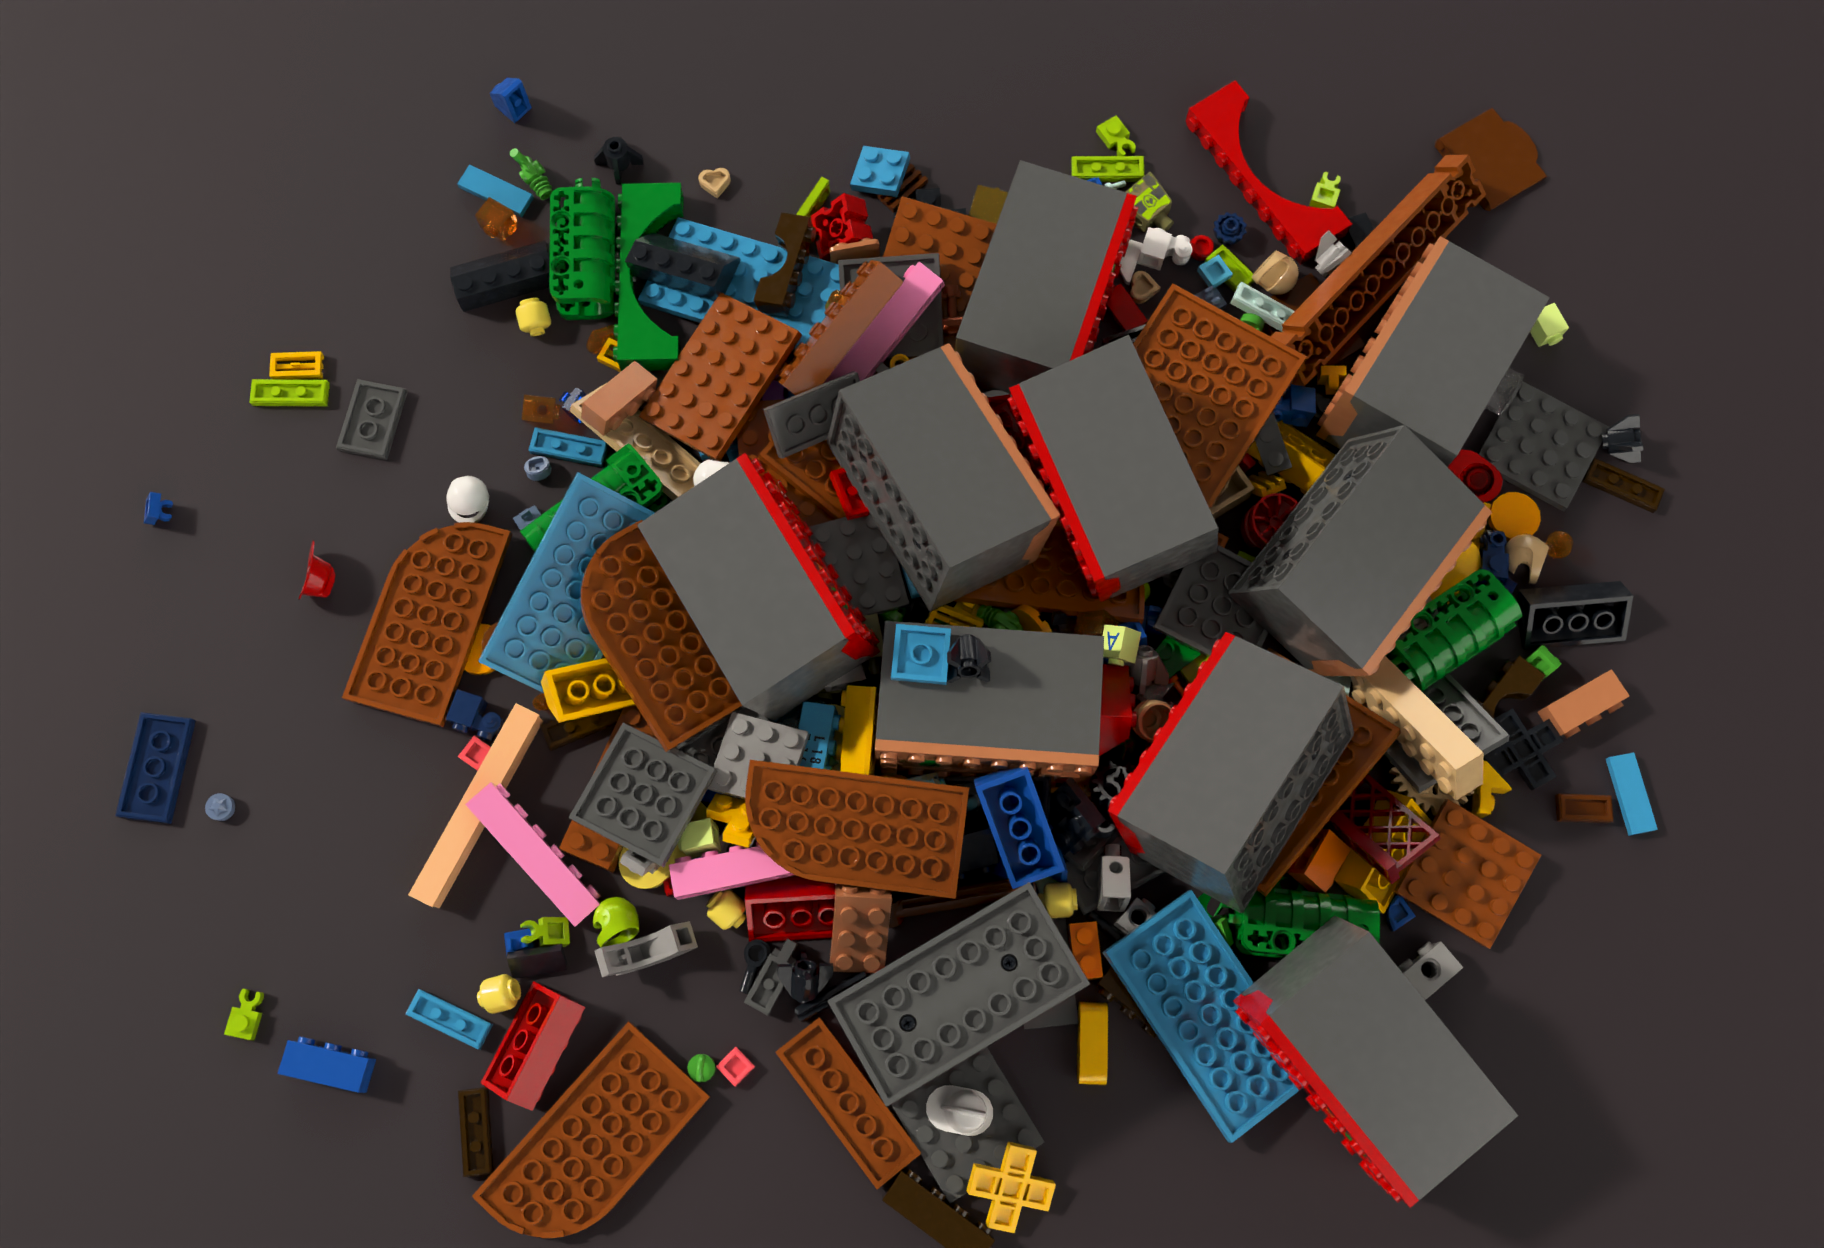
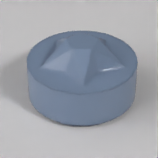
[524,456,551,481]
[205,793,235,821]

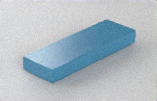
[457,164,534,218]
[529,427,609,468]
[1606,752,1658,836]
[406,989,493,1050]

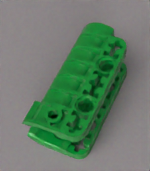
[519,443,668,552]

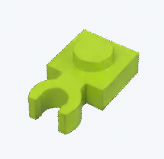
[1096,115,1136,156]
[1309,172,1341,209]
[520,917,570,947]
[224,989,264,1041]

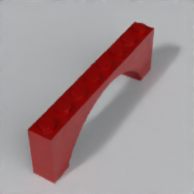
[1186,80,1352,265]

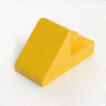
[1472,760,1512,818]

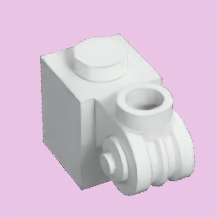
[1137,227,1192,270]

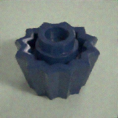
[1213,212,1247,246]

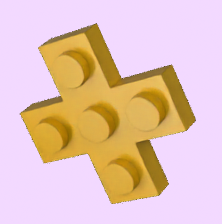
[706,793,755,848]
[966,1142,1056,1233]

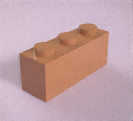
[581,361,657,436]
[1538,669,1629,739]

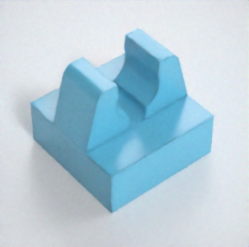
[1197,255,1233,288]

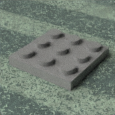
[708,712,810,800]

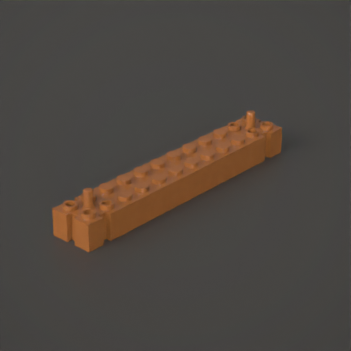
[1271,155,1486,386]

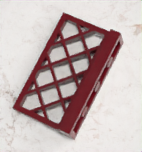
[1325,774,1440,885]

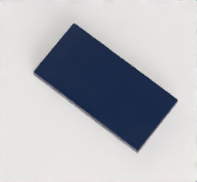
[115,712,196,824]

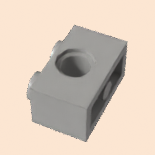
[1398,941,1463,1000]

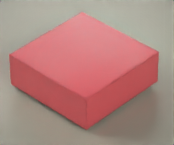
[458,736,491,771]
[716,1047,756,1087]

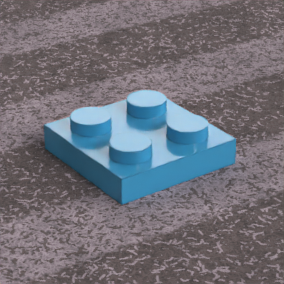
[850,146,910,197]
[891,624,951,685]

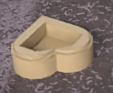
[698,168,731,199]
[1130,271,1161,304]

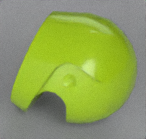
[593,897,639,948]

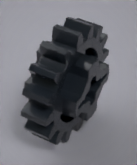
[1088,759,1135,813]

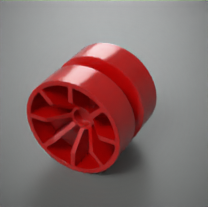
[1240,493,1298,554]

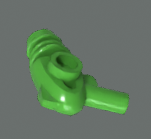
[510,148,553,200]
[976,605,1024,631]

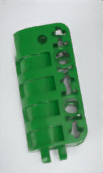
[549,178,615,320]
[1385,569,1523,692]
[1222,888,1380,959]

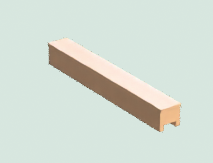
[408,703,543,909]

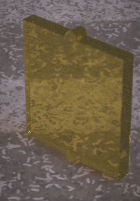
[969,185,1008,224]

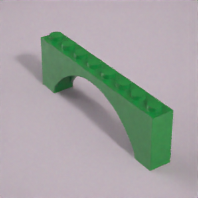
[613,183,684,371]

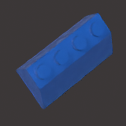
[974,767,1065,889]

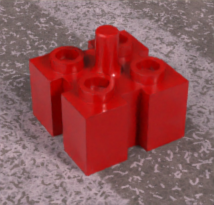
[810,193,873,262]

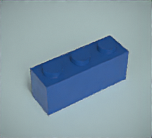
[277,1036,376,1093]

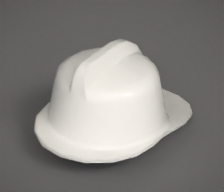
[926,1085,993,1136]

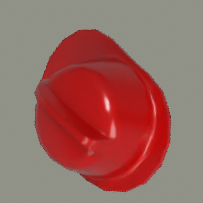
[1448,450,1503,503]
[298,540,335,600]

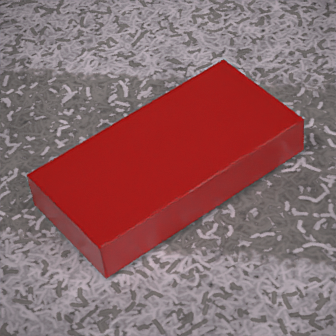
[1106,283,1148,332]

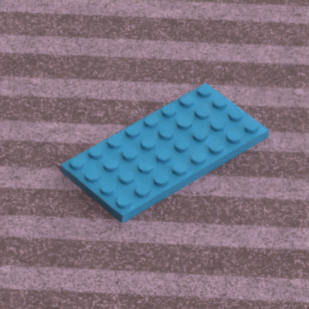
[638,217,840,351]
[478,472,655,693]
[1102,890,1302,1143]

